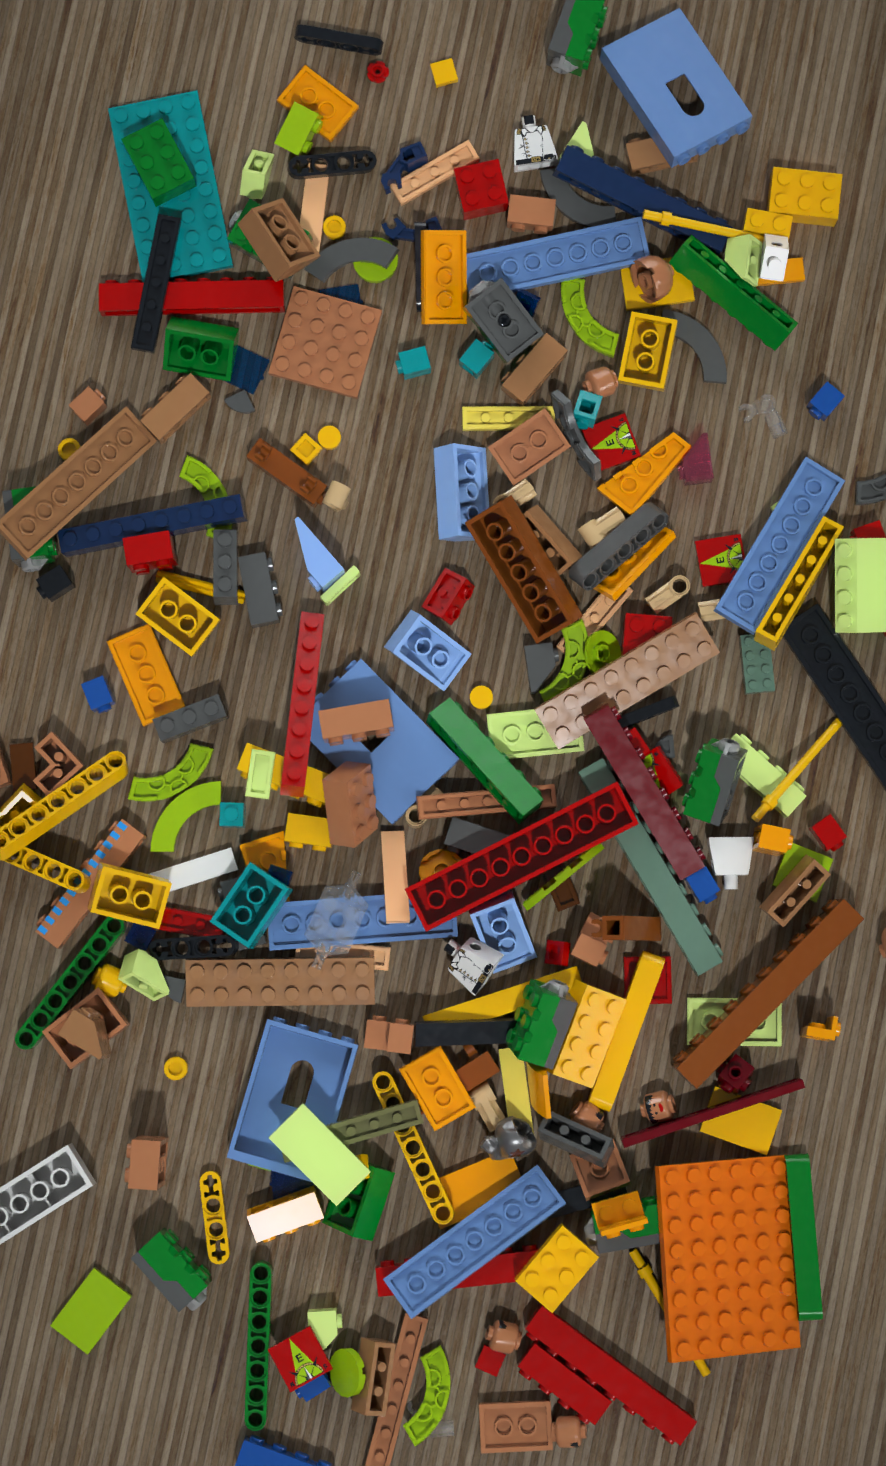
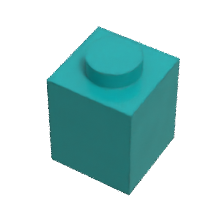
[459,339,494,379]
[395,346,431,380]
[219,802,246,828]

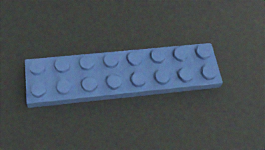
[467,216,650,292]
[713,457,845,635]
[268,895,458,951]
[383,1165,566,1320]

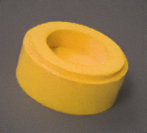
[323,215,346,240]
[318,426,341,450]
[58,438,81,461]
[470,686,493,710]
[164,1056,188,1080]

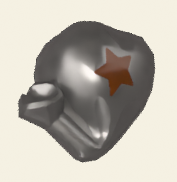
[480,1116,537,1160]

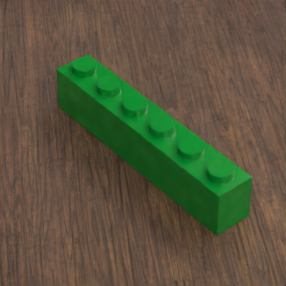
[669,235,798,351]
[426,697,544,824]

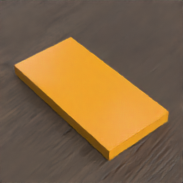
[421,230,467,324]
[106,624,185,727]
[426,1157,521,1230]

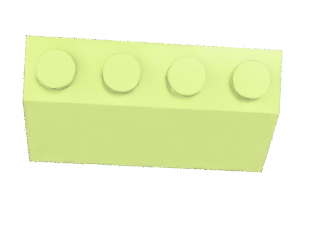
[835,538,886,633]

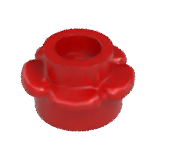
[367,61,389,83]

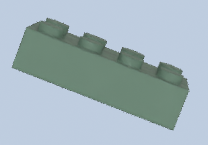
[739,634,775,695]

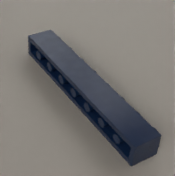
[552,145,733,256]
[58,494,248,557]

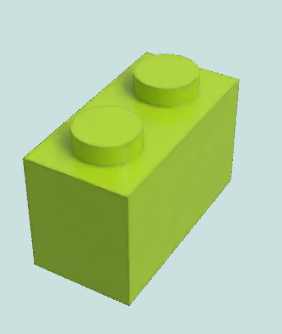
[274,101,323,156]

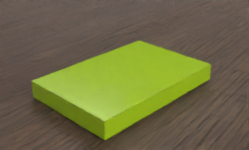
[50,1267,132,1355]

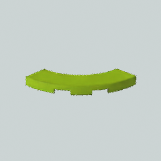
[561,278,619,358]
[179,455,232,539]
[539,619,588,702]
[128,743,214,802]
[150,781,222,852]
[522,844,604,911]
[403,1345,451,1447]

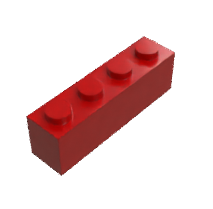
[517,1341,612,1425]

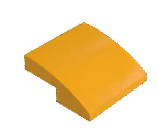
[526,1062,551,1119]

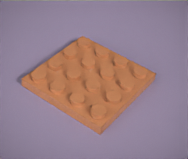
[268,286,382,399]

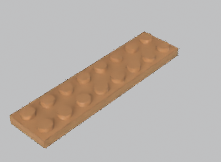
[0,406,157,561]
[534,612,720,750]
[185,956,375,1007]

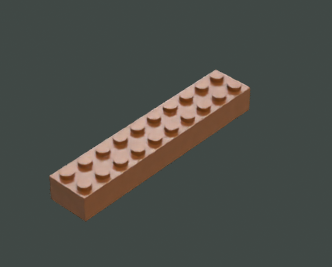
[671,899,864,1089]

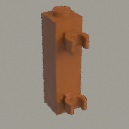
[246,438,328,508]
[591,916,661,941]
[418,1045,500,1115]

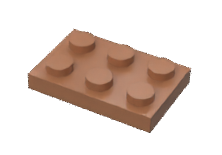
[487,408,571,486]
[479,1400,553,1454]

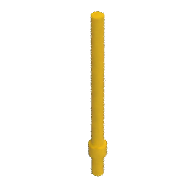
[642,209,777,246]
[751,718,842,822]
[629,1248,711,1377]

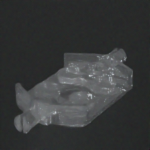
[304,870,368,970]

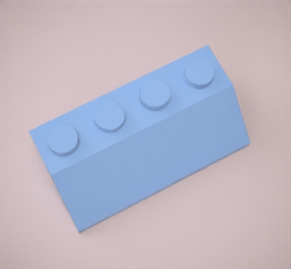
[434,443,489,542]

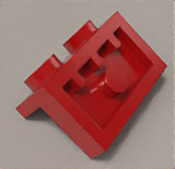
[421,568,475,625]

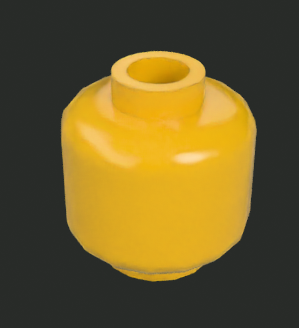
[91,963,127,998]

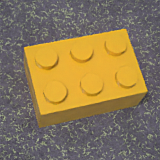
[767,167,842,227]
[618,311,678,392]
[136,577,221,657]
[87,862,172,929]
[515,1223,599,1313]

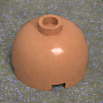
[630,255,674,304]

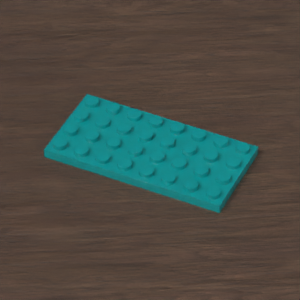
[108,90,234,282]

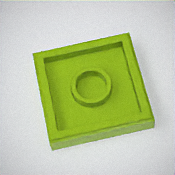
[772,843,833,903]

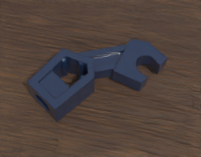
[381,142,428,195]
[381,217,442,242]

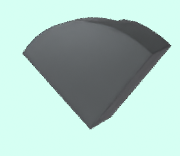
[224,390,255,414]
[653,734,675,759]
[163,975,186,1003]

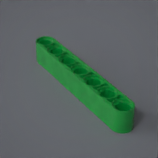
[15,917,127,1050]
[784,1153,823,1321]
[244,1260,273,1431]

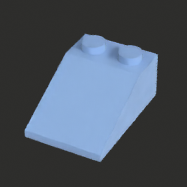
[295,517,345,593]
[384,610,471,691]
[469,889,537,974]

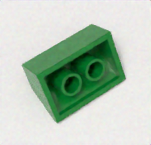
[163,316,239,382]
[322,1162,395,1241]

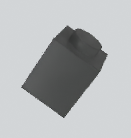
[524,642,559,695]

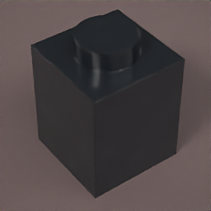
[36,564,75,602]

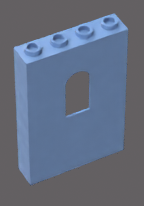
[600,8,752,168]
[310,659,459,826]
[227,1016,359,1182]

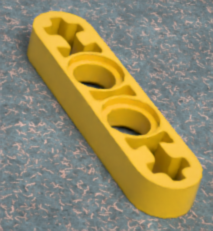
[200,1170,230,1264]

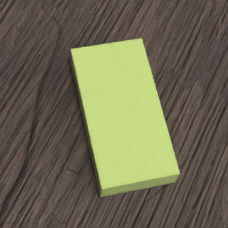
[320,565,360,606]
[245,749,276,800]

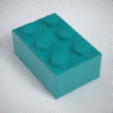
[210,862,293,949]

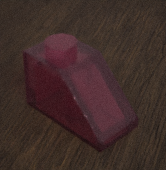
[678,433,714,486]

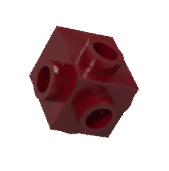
[717,1054,755,1096]

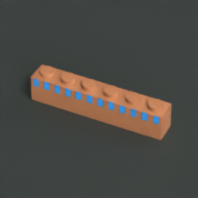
[35,819,147,949]

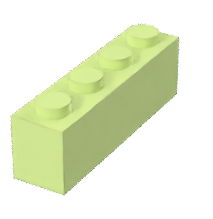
[731,733,806,818]

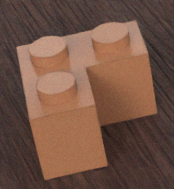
[33,731,87,796]
[569,912,613,967]
[364,1015,414,1054]

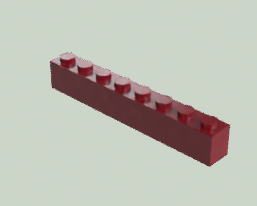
[583,703,706,880]

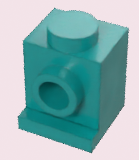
[573,390,603,430]

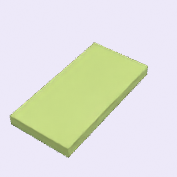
[486,709,584,759]
[687,998,782,1046]
[269,1103,371,1206]

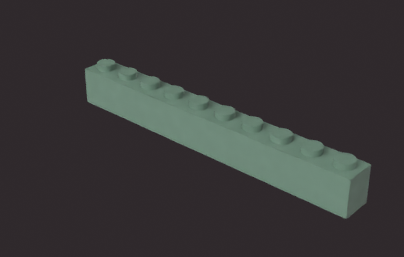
[577,758,723,976]

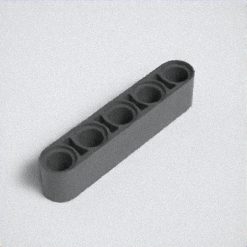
[569,502,669,591]

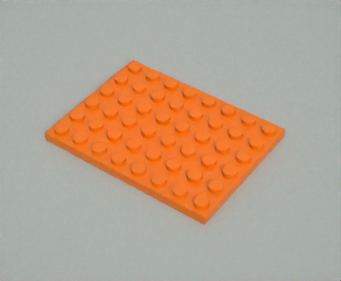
[655,1154,801,1363]

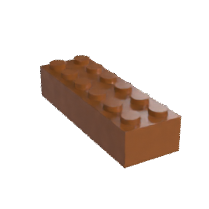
[465,495,583,644]

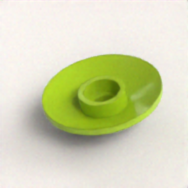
[584,630,621,673]

